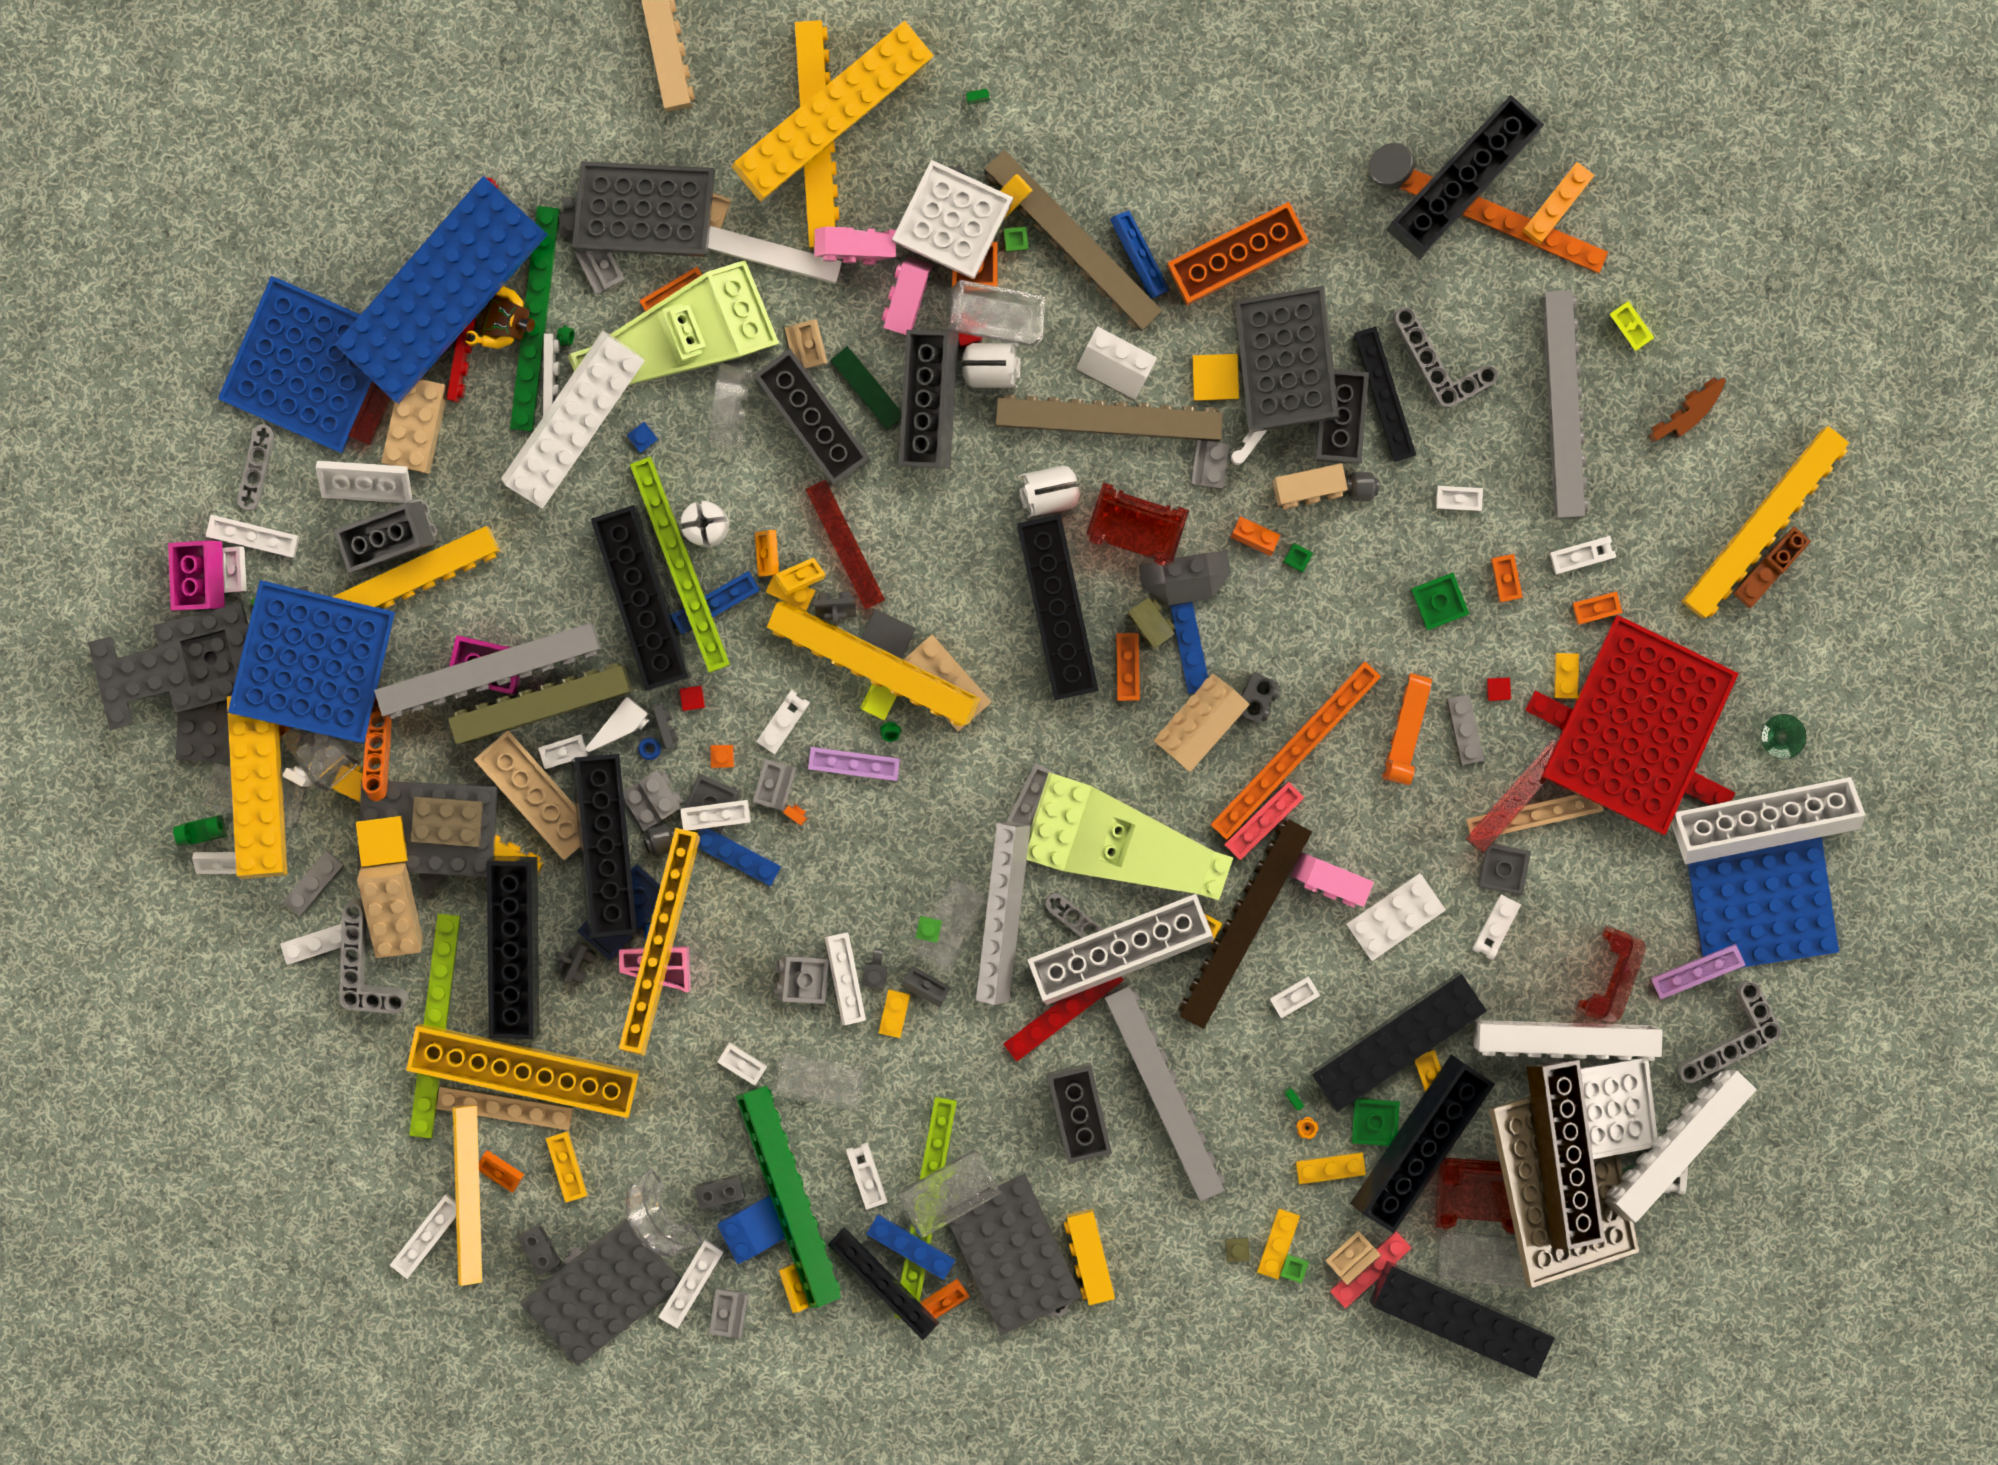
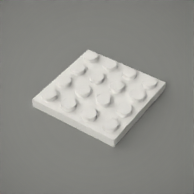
[892,160,1013,279]
[1581,1058,1657,1159]

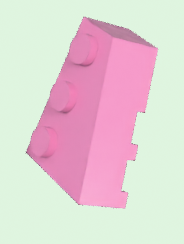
[814,227,896,266]
[882,257,934,335]
[1291,852,1374,908]
[619,946,691,993]

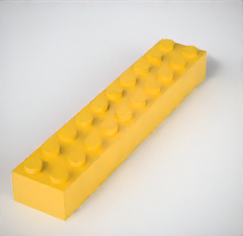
[731,21,934,202]
[406,1023,640,1118]

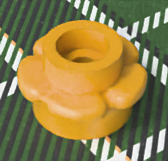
[1296,1117,1318,1139]

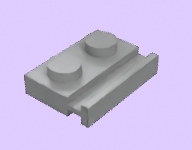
[575,251,625,295]
[1191,439,1230,489]
[753,759,797,811]
[709,1288,749,1339]

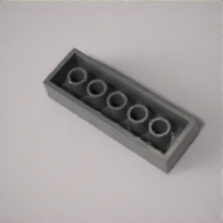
[899,330,959,469]
[754,349,871,486]

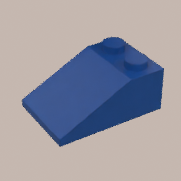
[717,1195,785,1264]

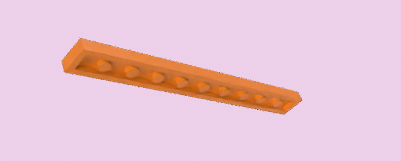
[1399,169,1608,274]
[1210,661,1381,840]

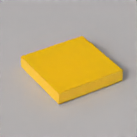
[1192,354,1239,401]
[356,816,408,867]

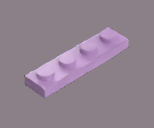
[808,747,900,781]
[1651,944,1745,1000]

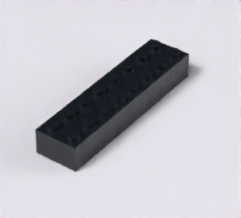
[1387,95,1544,260]
[591,505,691,691]
[1017,514,1099,701]
[571,754,637,939]
[487,856,539,1039]
[1310,972,1487,1112]
[1350,1054,1495,1233]
[1369,1261,1555,1379]

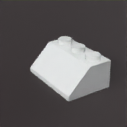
[1076,326,1157,400]

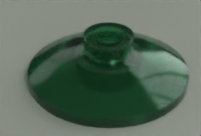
[1761,714,1807,759]

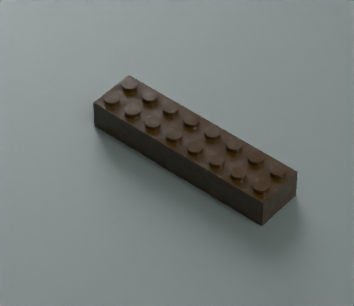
[1526,1060,1605,1250]

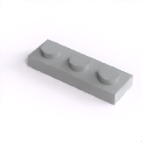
[1447,694,1484,765]
[1006,763,1055,825]
[283,851,344,916]

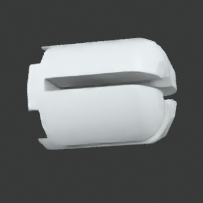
[962,343,1020,388]
[1018,465,1080,518]
[681,501,729,548]

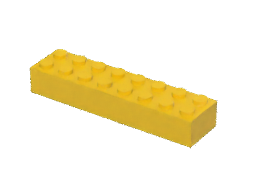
[227,696,287,879]

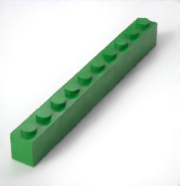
[735,1085,841,1308]

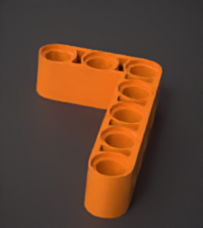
[1382,673,1432,786]
[362,695,392,801]

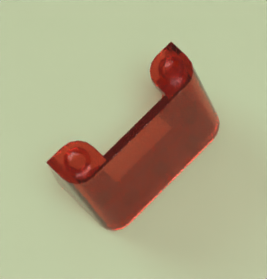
[1086,482,1189,566]
[1576,926,1646,1023]
[1434,1158,1515,1234]

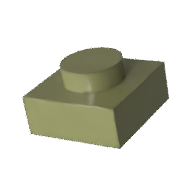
[1226,1237,1250,1262]

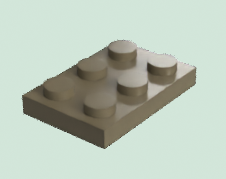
[411,796,483,847]

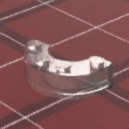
[710,360,754,452]
[625,1168,703,1257]

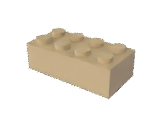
[381,379,449,474]
[903,635,992,732]
[1153,673,1250,772]
[357,861,423,958]

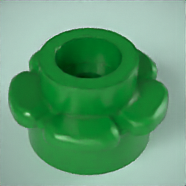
[556,325,575,347]
[879,722,902,742]

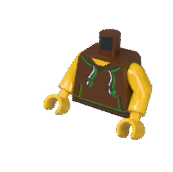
[466,286,535,349]

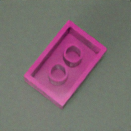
[168,541,225,611]
[449,635,520,694]

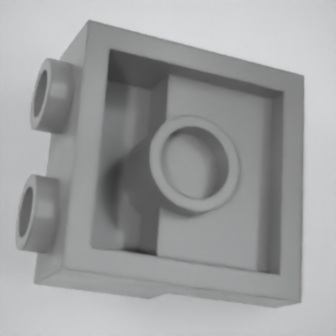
[623,770,683,831]
[774,955,829,1004]

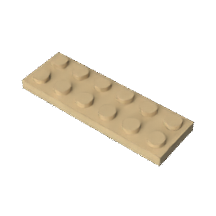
[474,730,580,860]

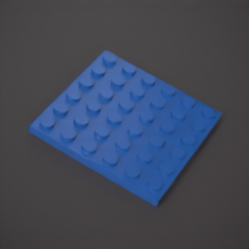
[218,276,374,454]
[228,580,395,744]
[1688,837,1839,968]

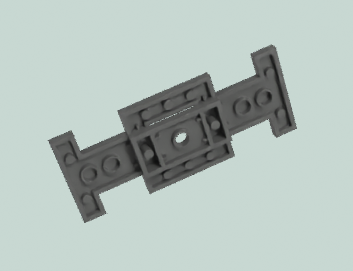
[88,586,309,730]

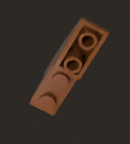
[1648,377,1726,442]
[1732,526,1811,608]

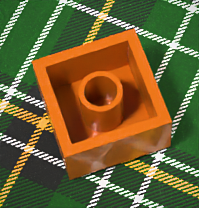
[952,242,998,291]

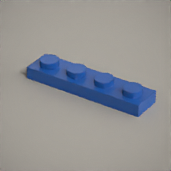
[1110,211,1170,299]
[671,571,760,635]
[1170,602,1208,694]
[697,828,781,886]
[866,1214,955,1280]

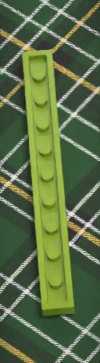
[630,456,731,673]
[409,913,461,1139]
[894,1096,957,1319]

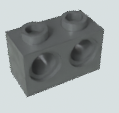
[1241,671,1280,724]
[695,1174,746,1210]
[517,1222,562,1276]

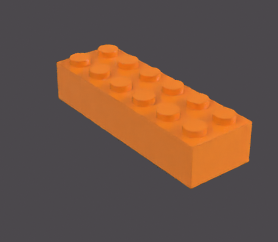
[1166,202,1309,306]

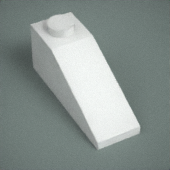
[584,697,650,752]

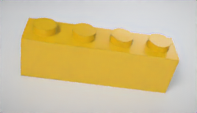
[1064,1209,1115,1305]

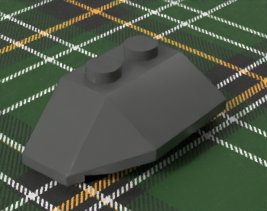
[1139,551,1231,606]

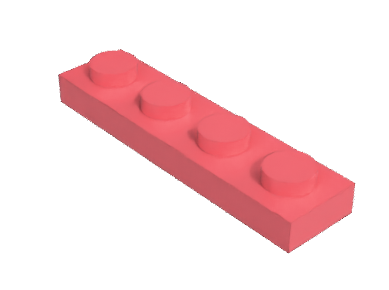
[1224,781,1304,860]
[1330,1231,1412,1309]

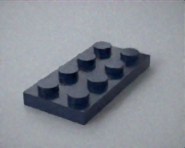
[577,864,661,961]

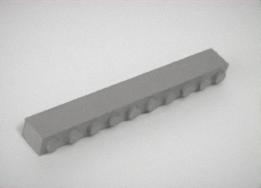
[1542,290,1588,519]
[374,623,602,719]
[1104,985,1226,1202]

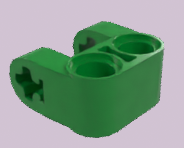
[173,815,228,846]

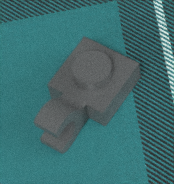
[559,196,575,238]
[862,949,888,990]

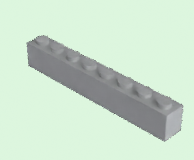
[976,822,1031,1005]

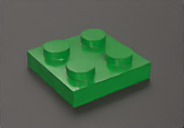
[1410,572,1470,631]
[1351,1098,1400,1146]

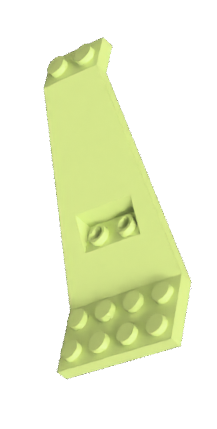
[568,260,779,385]
[1027,772,1233,900]

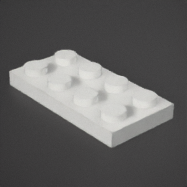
[316,461,412,503]
[1346,873,1446,961]

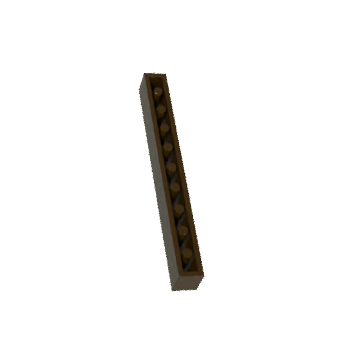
[1178,818,1312,1029]

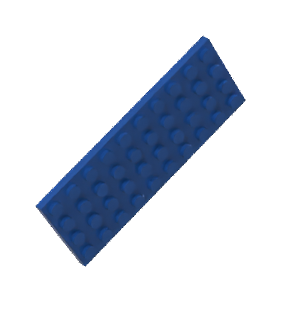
[334,176,548,404]

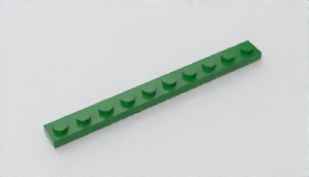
[510,206,560,432]

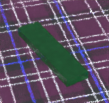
[830,346,902,430]

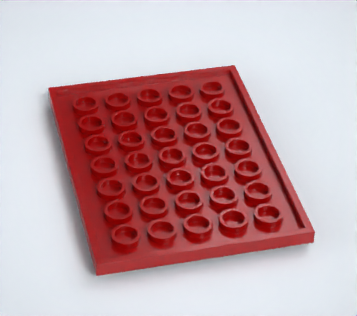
[1541,615,1739,836]

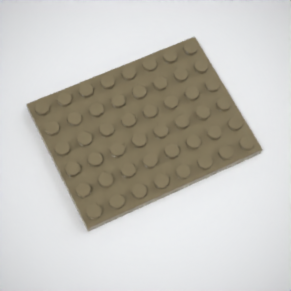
[1489,1096,1639,1288]

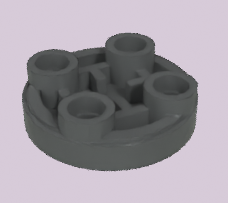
[1369,143,1416,189]

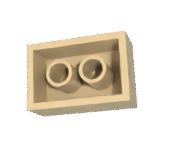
[1272,463,1348,510]

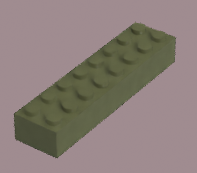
[448,663,634,744]

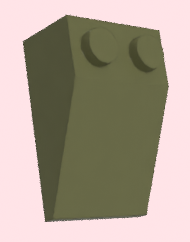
[1126,597,1175,650]

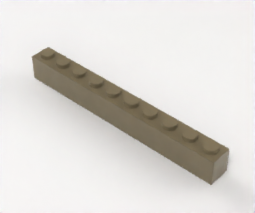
[985,150,1162,332]
[996,394,1223,441]

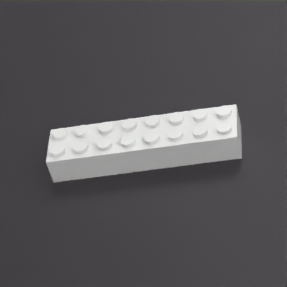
[501,331,645,509]
[1672,777,1866,864]
[1027,894,1214,1005]
[1473,1020,1662,1061]
[1604,1070,1757,1223]

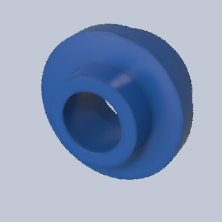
[638,738,661,760]

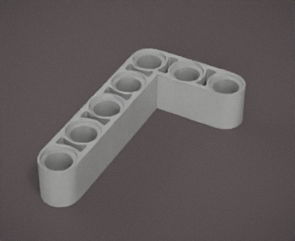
[1393,307,1498,409]
[339,898,409,1014]
[1676,980,1781,1083]

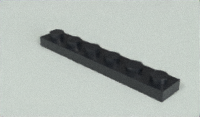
[1354,326,1416,462]
[828,1227,939,1340]

